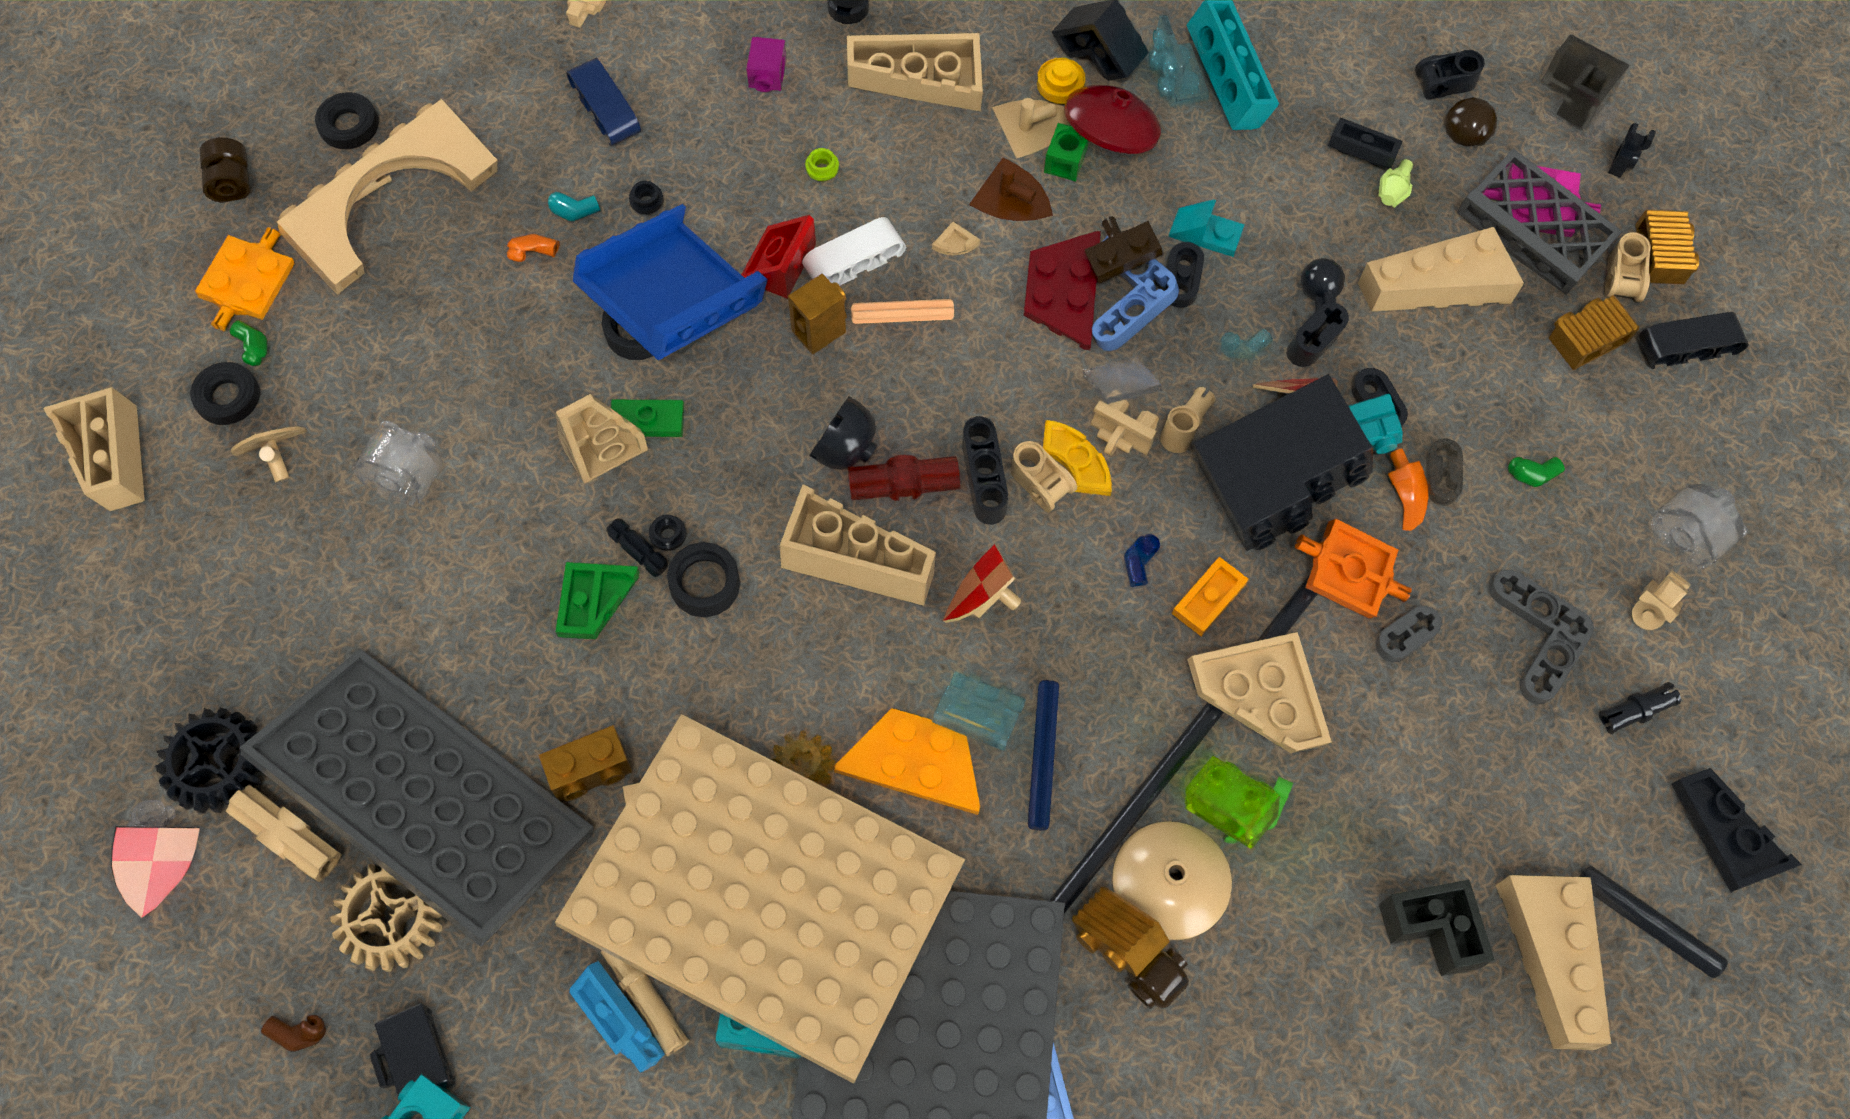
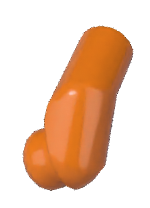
[507,234,560,262]

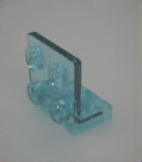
[1149,15,1209,107]

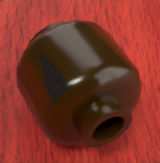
[1127,947,1189,1009]

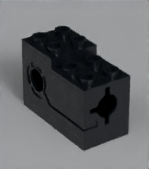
[1194,374,1373,551]

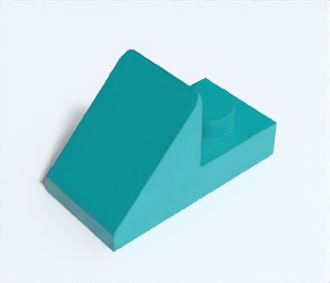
[1168,199,1245,257]

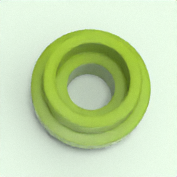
[805,148,839,181]

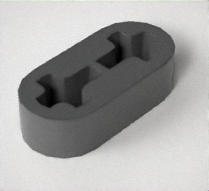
[1376,606,1442,662]

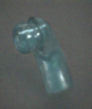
[1220,329,1273,360]

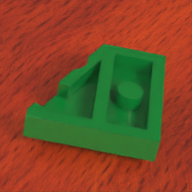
[555,562,640,640]

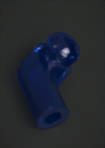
[1124,534,1160,587]

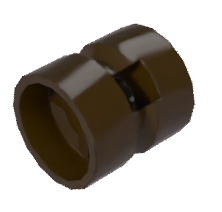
[200,137,250,203]

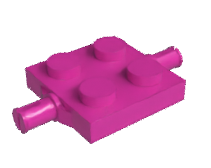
[1483,163,1601,237]

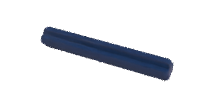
[1028,680,1059,831]

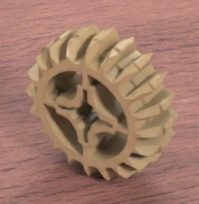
[330,864,442,972]

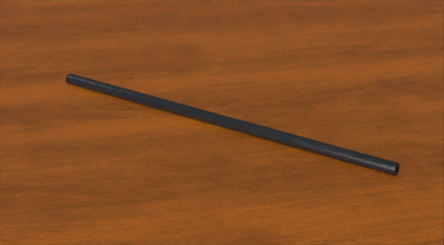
[1049,575,1318,914]

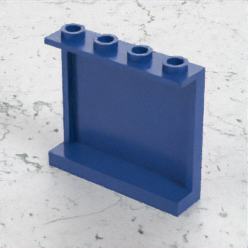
[573,204,768,361]

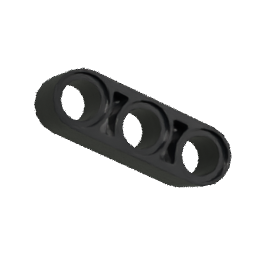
[1638,312,1749,369]
[962,416,1008,525]

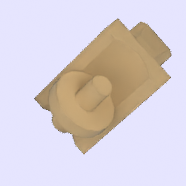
[1090,394,1159,456]
[1632,570,1691,630]

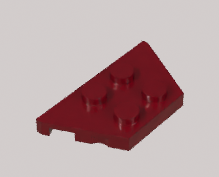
[1023,231,1101,351]

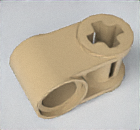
[1604,232,1651,302]
[1010,441,1077,513]

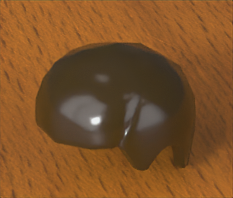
[1445,97,1497,147]

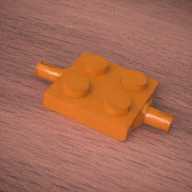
[1295,518,1412,619]

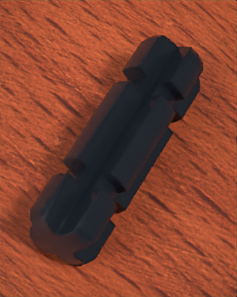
[606,518,668,577]

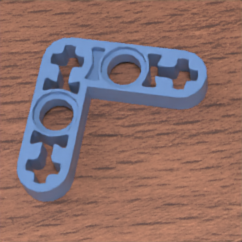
[1092,236,1179,351]

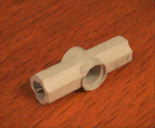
[226,785,342,882]

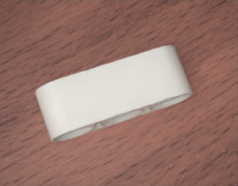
[802,217,906,286]

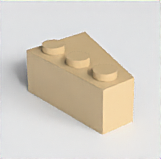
[43,387,145,511]

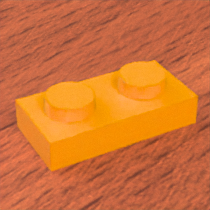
[1172,557,1249,637]

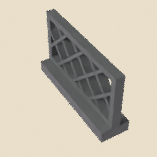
[1457,148,1623,295]

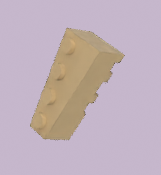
[1358,227,1524,311]

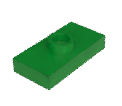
[611,399,684,437]

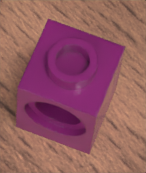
[746,37,787,92]

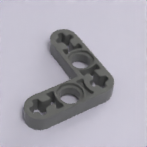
[1489,570,1594,704]

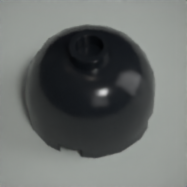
[809,396,877,470]

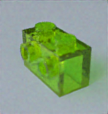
[1185,756,1280,849]

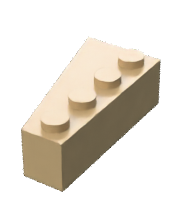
[847,33,983,111]
[780,484,936,606]
[1496,875,1611,1050]

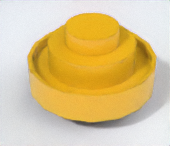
[1037,58,1085,104]

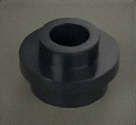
[629,181,663,214]
[649,515,686,551]

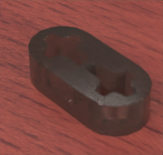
[1426,438,1463,506]

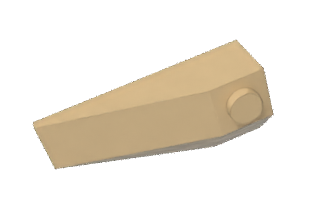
[556,394,648,484]

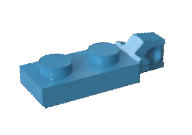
[569,961,665,1073]

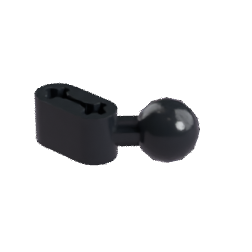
[1286,258,1349,367]

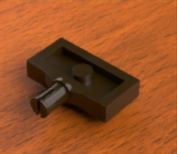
[1085,216,1163,283]

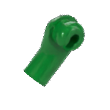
[230,320,268,366]
[1508,457,1565,487]

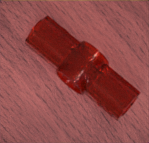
[848,455,960,501]

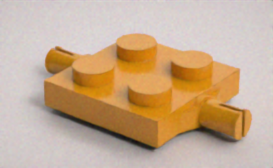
[195,227,295,331]

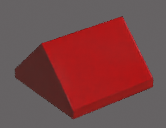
[741,215,816,298]

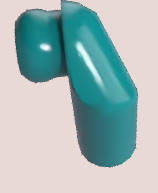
[548,192,600,222]

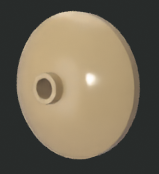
[1112,821,1232,940]

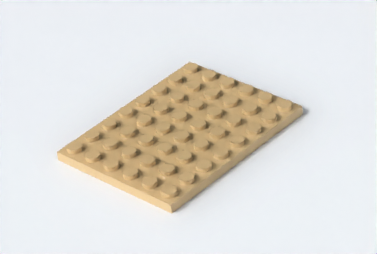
[555,714,965,1084]

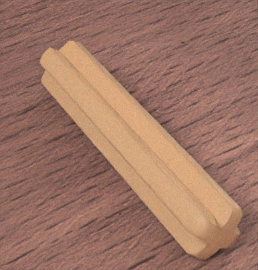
[851,299,954,324]

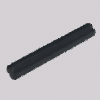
[1579,866,1728,978]

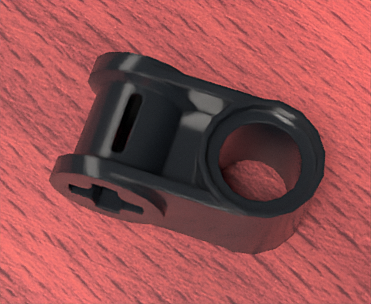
[1415,50,1485,100]

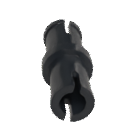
[1599,682,1681,734]

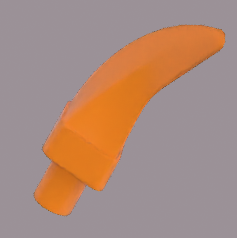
[1388,448,1428,531]

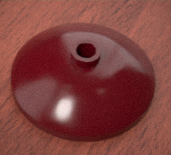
[1064,85,1161,154]

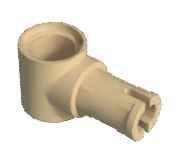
[1160,387,1216,453]

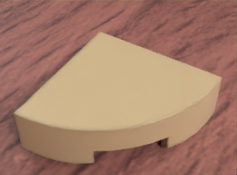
[932,222,980,255]

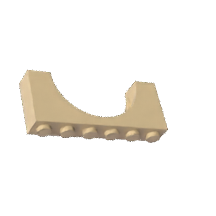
[277,99,498,295]

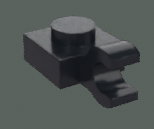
[1608,123,1656,178]

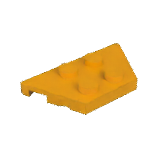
[834,708,980,815]

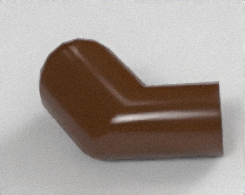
[261,1015,326,1052]

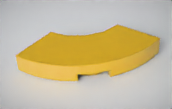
[1043,420,1112,496]

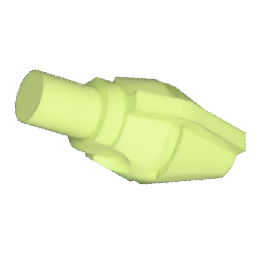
[1378,159,1413,208]

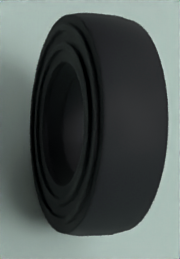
[315,92,379,149]
[190,362,260,425]

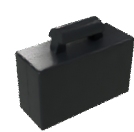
[370,1003,455,1102]

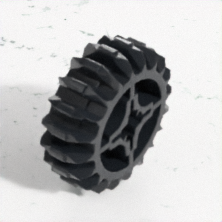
[155,707,262,814]

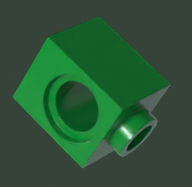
[1044,123,1089,182]

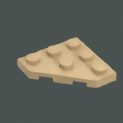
[1187,632,1332,754]

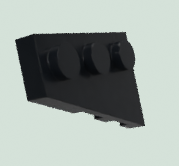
[1671,768,1802,892]

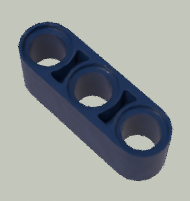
[566,58,641,146]

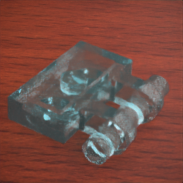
[932,671,1026,751]

